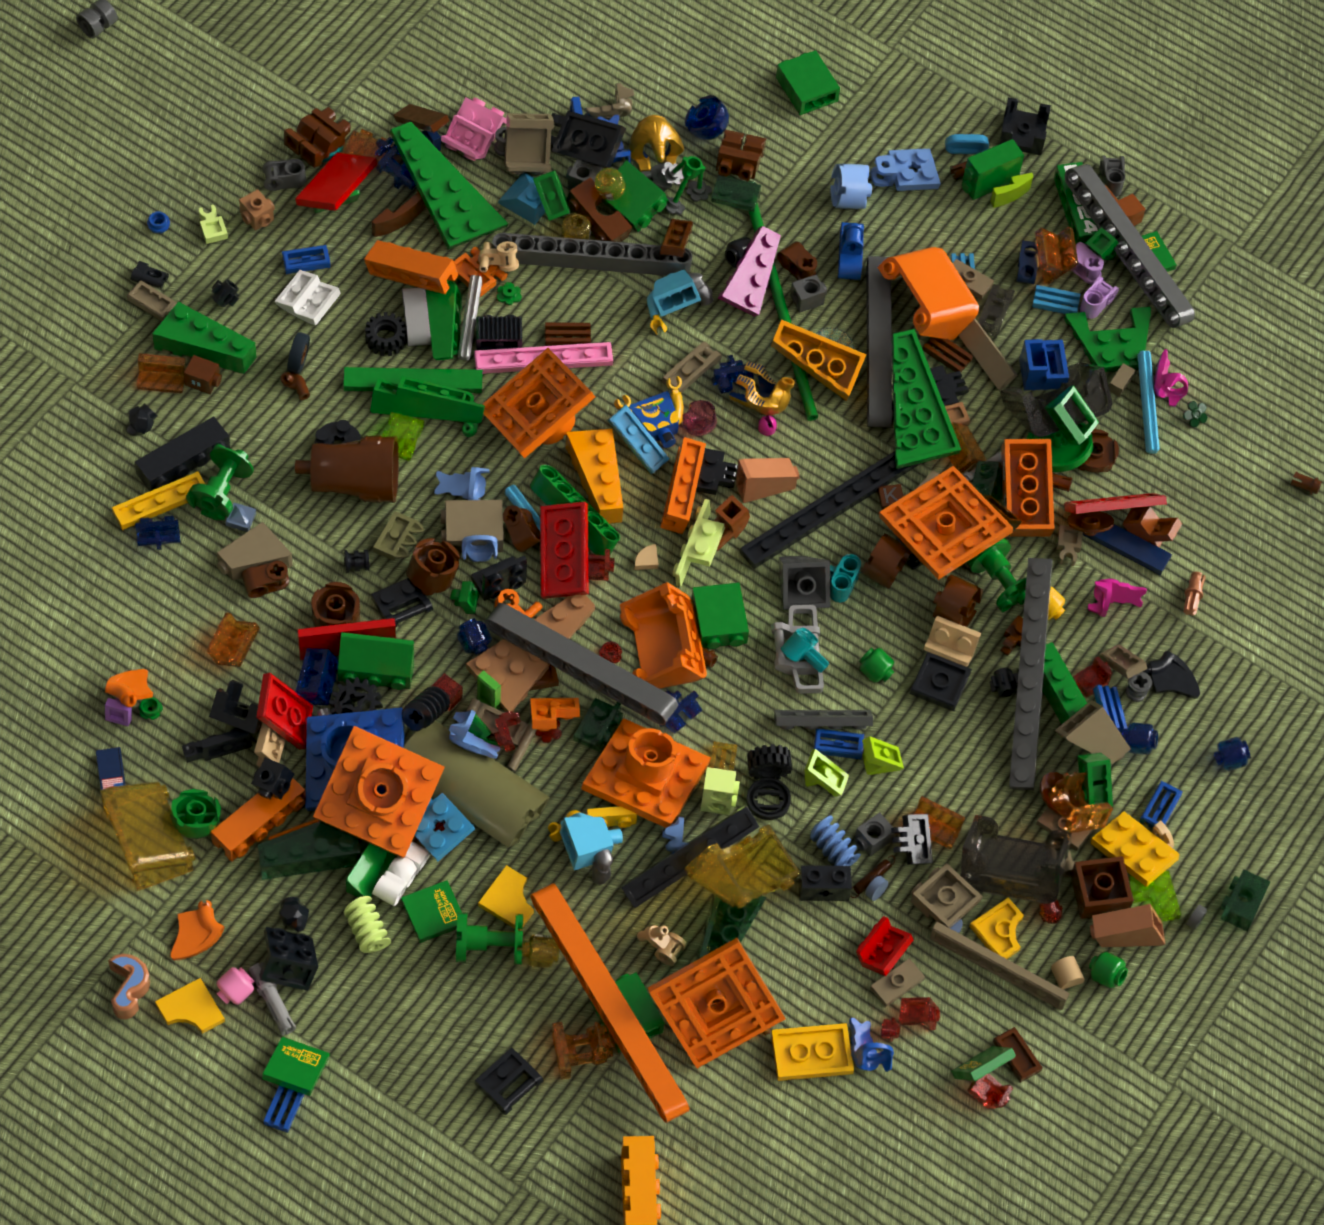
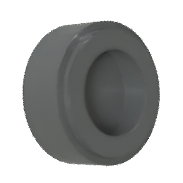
[1186,904,1207,930]

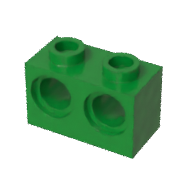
[1078,752,1113,810]

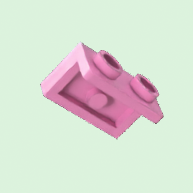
[457,97,506,141]
[441,115,495,161]

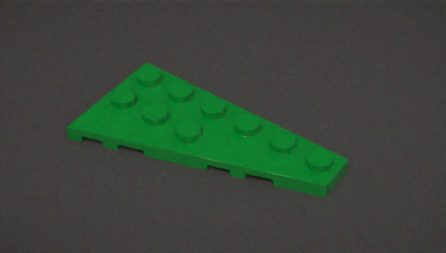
[390,122,509,250]
[891,329,962,469]

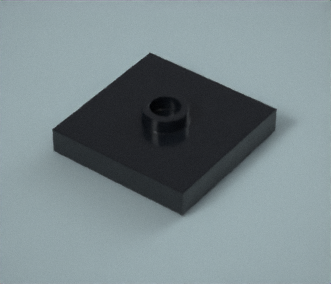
[910,652,972,711]

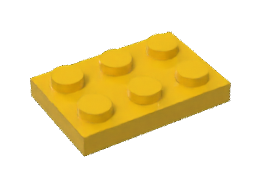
[1091,811,1180,887]
[771,1023,854,1081]

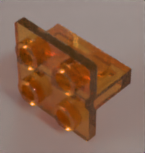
[1035,227,1078,285]

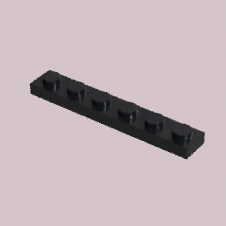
[620,805,760,908]

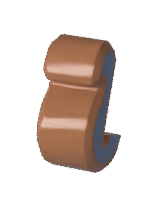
[108,953,150,1019]

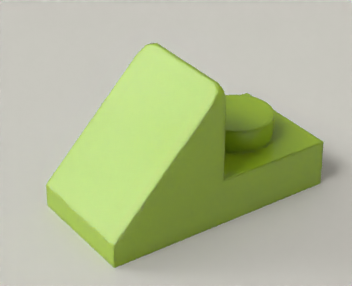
[862,736,904,775]
[804,749,849,797]

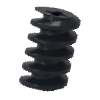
[402,686,450,731]

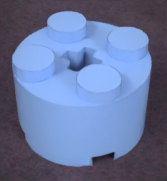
[830,164,872,209]

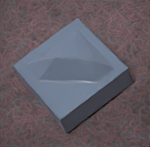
[226,503,256,532]

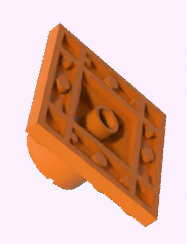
[483,348,595,459]
[879,466,1013,580]
[582,718,711,828]
[313,726,445,858]
[648,938,786,1069]

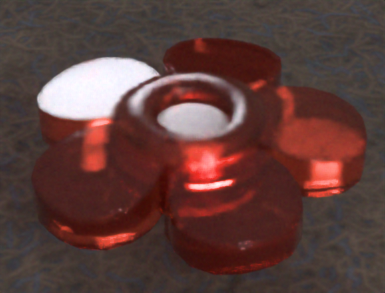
[535,720,562,743]

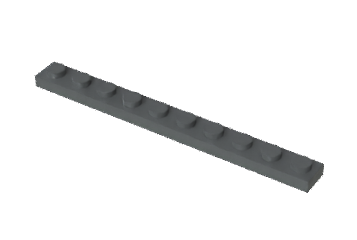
[1009,558,1053,790]

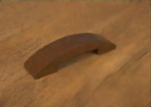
[372,189,426,237]

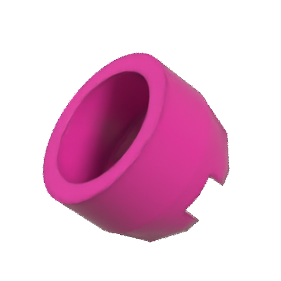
[758,415,777,436]

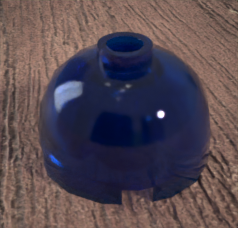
[685,95,730,140]

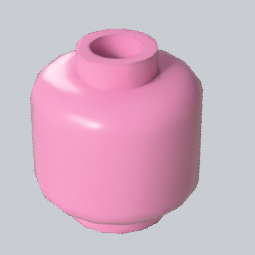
[216,967,255,1005]

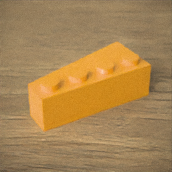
[771,319,866,401]
[565,429,623,523]
[621,1136,661,1225]

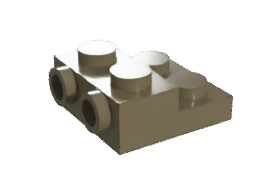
[910,863,983,928]

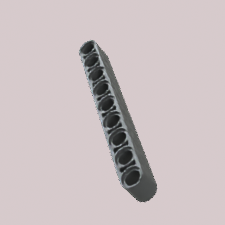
[1064,164,1195,328]
[492,233,692,276]
[866,256,892,428]
[485,603,678,725]

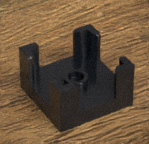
[999,97,1051,155]
[209,680,262,734]

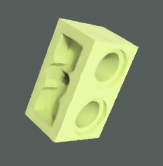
[700,767,740,815]

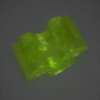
[382,412,425,461]

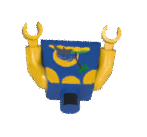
[614,376,684,448]

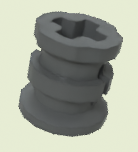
[1126,672,1152,702]

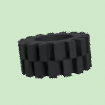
[365,312,407,356]
[747,744,792,780]

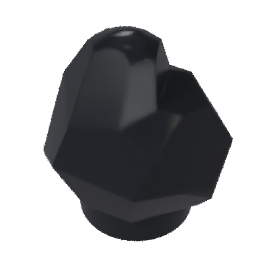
[126,403,158,436]
[279,897,309,932]

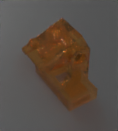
[1048,771,1113,833]
[551,1022,615,1080]

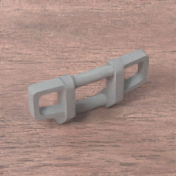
[771,605,824,694]

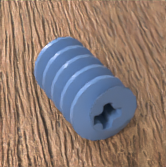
[810,816,861,866]

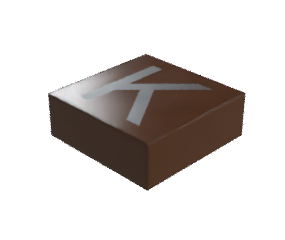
[877,484,904,510]

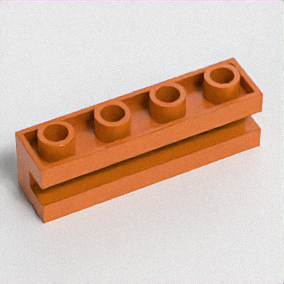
[364,240,458,294]
[660,437,706,534]
[211,778,306,862]

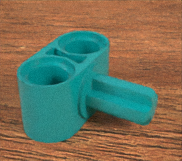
[830,554,861,603]
[781,627,829,673]

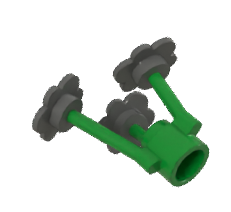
[661,156,712,215]

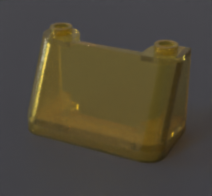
[100,781,196,891]
[684,825,801,908]

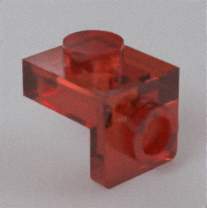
[588,549,614,581]
[494,711,521,752]
[967,1073,1013,1110]

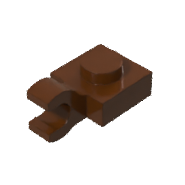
[1000,615,1023,656]

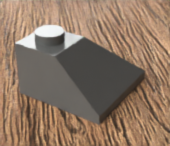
[779,556,830,610]

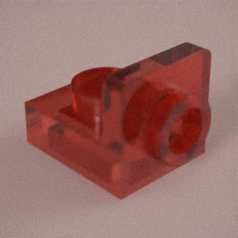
[1073,656,1112,698]
[899,997,940,1030]

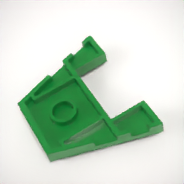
[1064,307,1151,373]

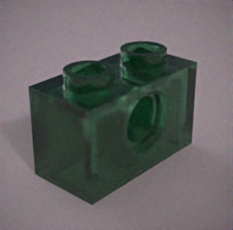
[1220,869,1270,932]

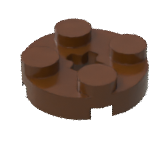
[1077,429,1119,473]

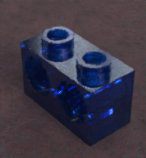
[295,648,339,706]

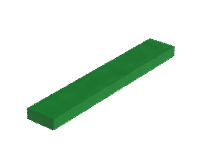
[344,367,483,393]

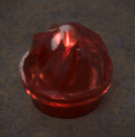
[1038,899,1063,924]

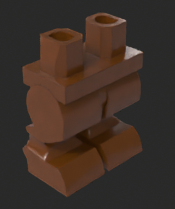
[284,107,351,168]
[716,129,767,181]

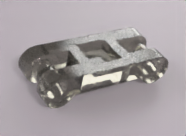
[978,284,1015,338]

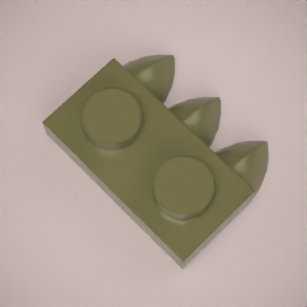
[373,511,424,561]

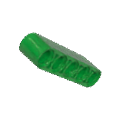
[530,464,620,558]

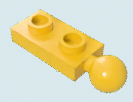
[566,806,637,828]

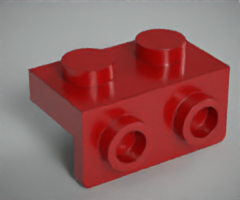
[856,916,914,976]

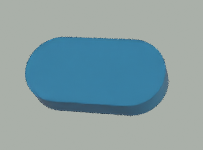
[945,134,989,154]

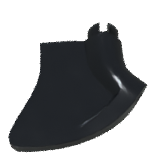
[1142,651,1200,699]

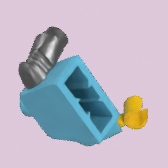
[647,270,714,335]
[548,812,623,885]

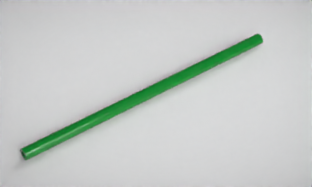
[745,194,818,421]

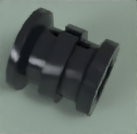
[344,549,370,574]

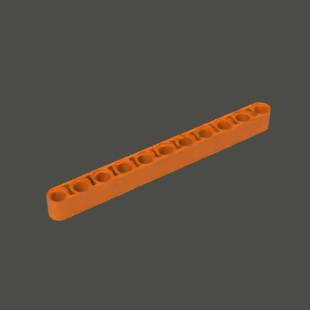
[530,883,689,1123]

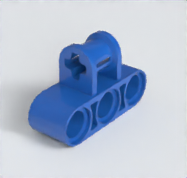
[838,222,864,280]

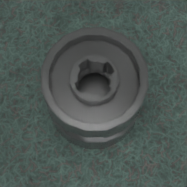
[76,0,118,38]

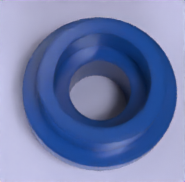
[147,211,170,233]

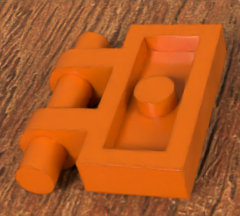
[453,247,508,297]

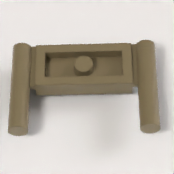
[466,698,537,772]

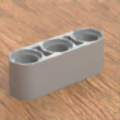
[402,287,431,347]

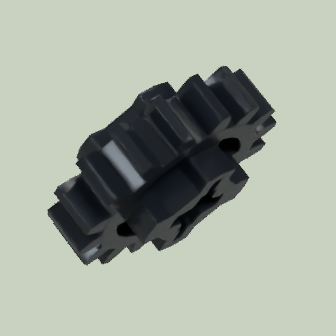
[329,677,383,715]

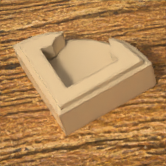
[635,544,659,570]
[1152,820,1174,848]

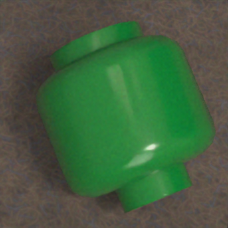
[858,647,894,683]
[1089,952,1128,988]

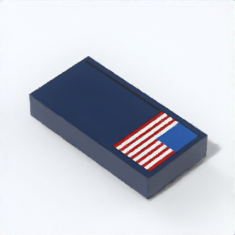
[96,747,127,798]

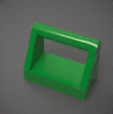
[533,171,572,221]
[1044,385,1099,445]

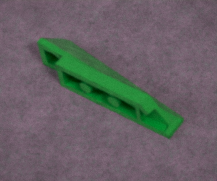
[425,280,462,360]
[370,376,485,423]
[346,843,398,898]

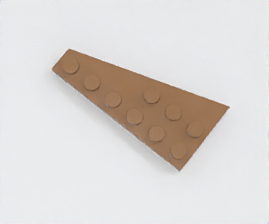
[466,595,595,716]

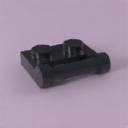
[371,578,433,627]
[475,1047,544,1115]

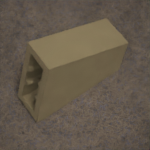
[217,522,293,580]
[1055,700,1131,764]

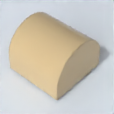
[1051,956,1085,989]

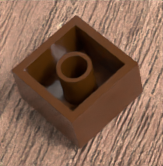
[1070,856,1134,919]

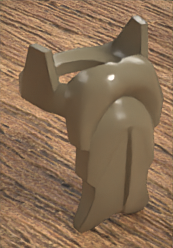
[585,83,634,119]

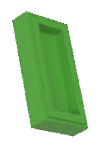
[477,670,501,710]

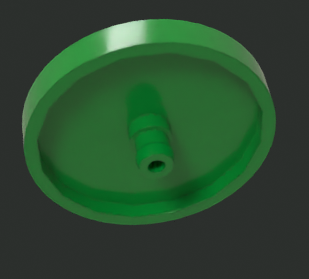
[1026,417,1093,472]

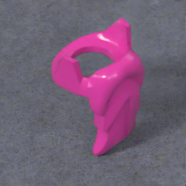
[1154,349,1188,407]
[1088,579,1147,617]

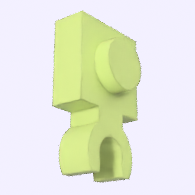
[199,205,228,244]

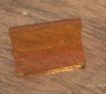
[136,353,186,394]
[948,422,987,473]
[914,796,965,849]

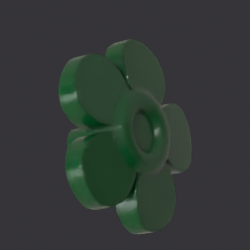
[1183,401,1208,427]

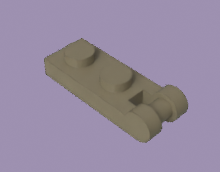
[662,341,722,393]

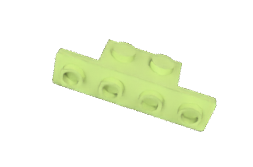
[673,499,725,587]

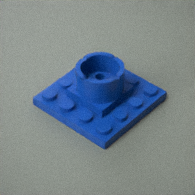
[305,708,404,811]

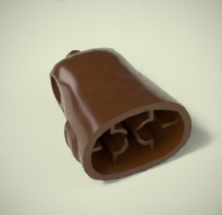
[295,435,399,503]

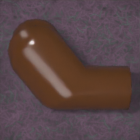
[280,372,310,400]

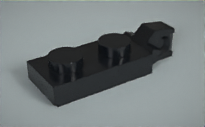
[182,728,252,763]

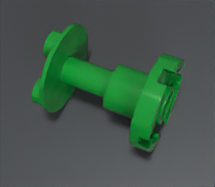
[186,444,254,521]
[966,538,1027,612]
[456,912,523,965]

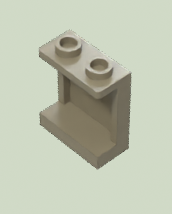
[504,113,554,175]
[441,500,503,552]

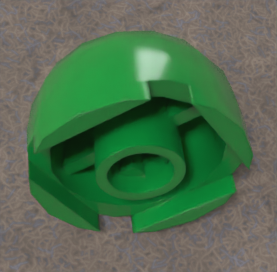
[170,789,221,839]

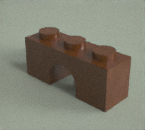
[566,177,632,242]

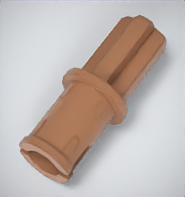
[1184,572,1206,616]

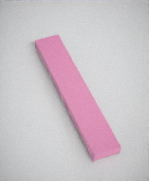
[474,342,613,374]

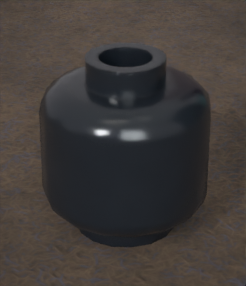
[725,237,751,268]

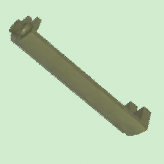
[404,721,550,848]

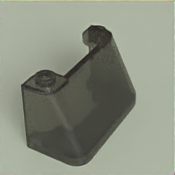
[1000,362,1112,437]
[960,815,1072,904]

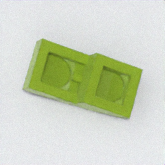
[990,173,1033,208]

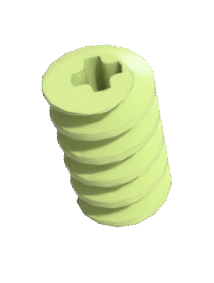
[344,896,391,953]

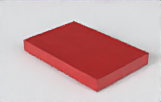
[256,673,313,750]

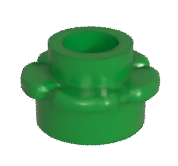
[138,697,163,720]

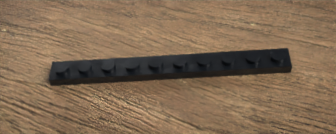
[740,451,921,569]

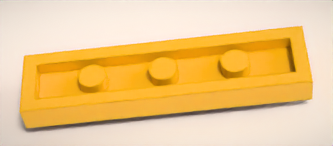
[112,471,205,530]

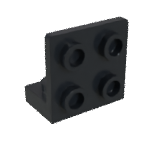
[471,556,527,601]
[259,927,318,991]

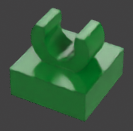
[1086,227,1119,259]
[450,581,479,614]

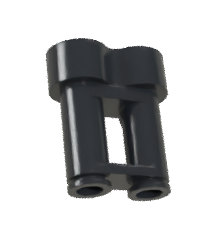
[130,261,169,289]

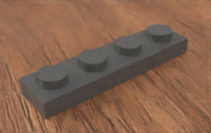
[774,710,873,729]

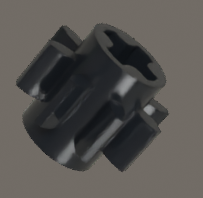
[211,279,239,307]
[989,668,1018,697]

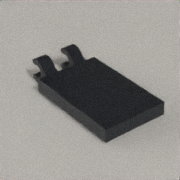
[550,111,626,170]

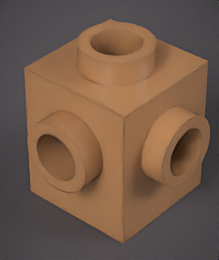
[239,189,275,231]

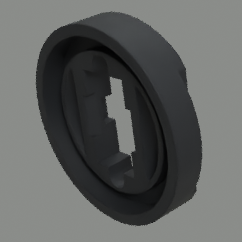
[746,778,791,820]

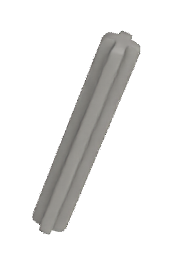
[458,275,482,361]

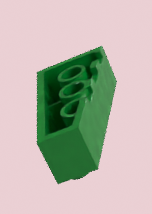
[152,302,257,374]

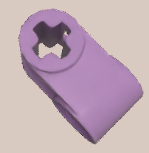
[1061,242,1104,284]
[1080,276,1119,319]

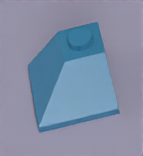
[498,172,546,225]

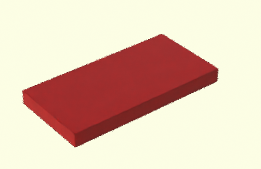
[295,152,377,211]
[1064,493,1167,514]
[540,502,589,599]
[298,618,396,660]

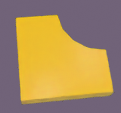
[478,865,534,931]
[969,897,1024,959]
[155,978,225,1034]

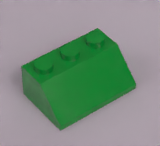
[338,632,414,690]

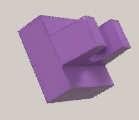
[105,697,132,726]

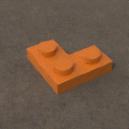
[530,698,580,731]

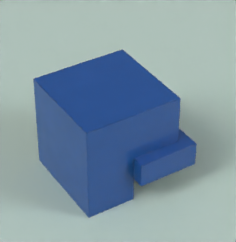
[1019,339,1069,391]

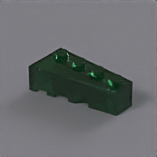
[258,821,361,880]
[696,883,767,960]

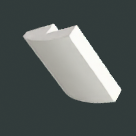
[275,270,341,325]

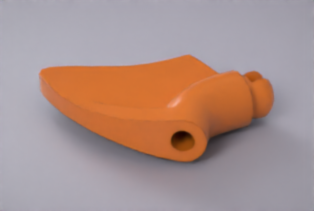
[105,669,153,707]
[170,900,225,961]

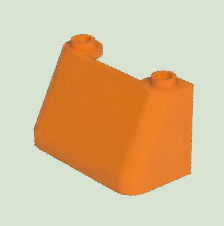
[877,247,979,340]
[620,582,707,689]

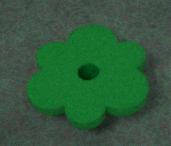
[497,282,522,305]

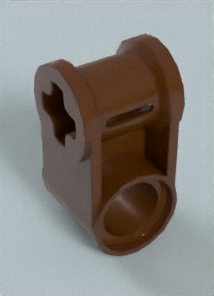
[777,241,817,280]
[503,505,540,553]
[241,561,289,598]

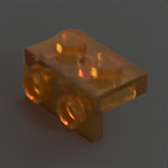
[344,129,397,172]
[207,613,260,667]

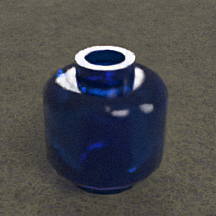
[457,618,492,656]
[1122,722,1158,755]
[1213,737,1251,771]

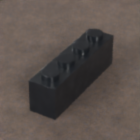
[135,416,231,491]

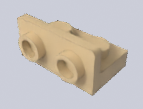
[924,616,981,667]
[254,722,286,768]

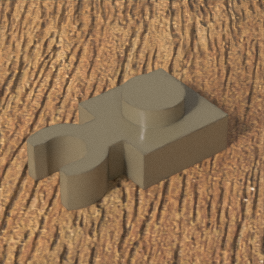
[1057,525,1083,566]

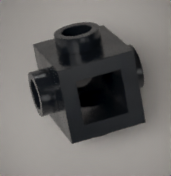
[251,757,295,800]

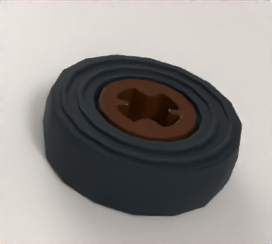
[287,332,310,374]

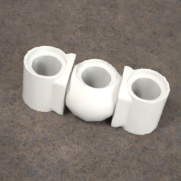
[372,841,430,906]

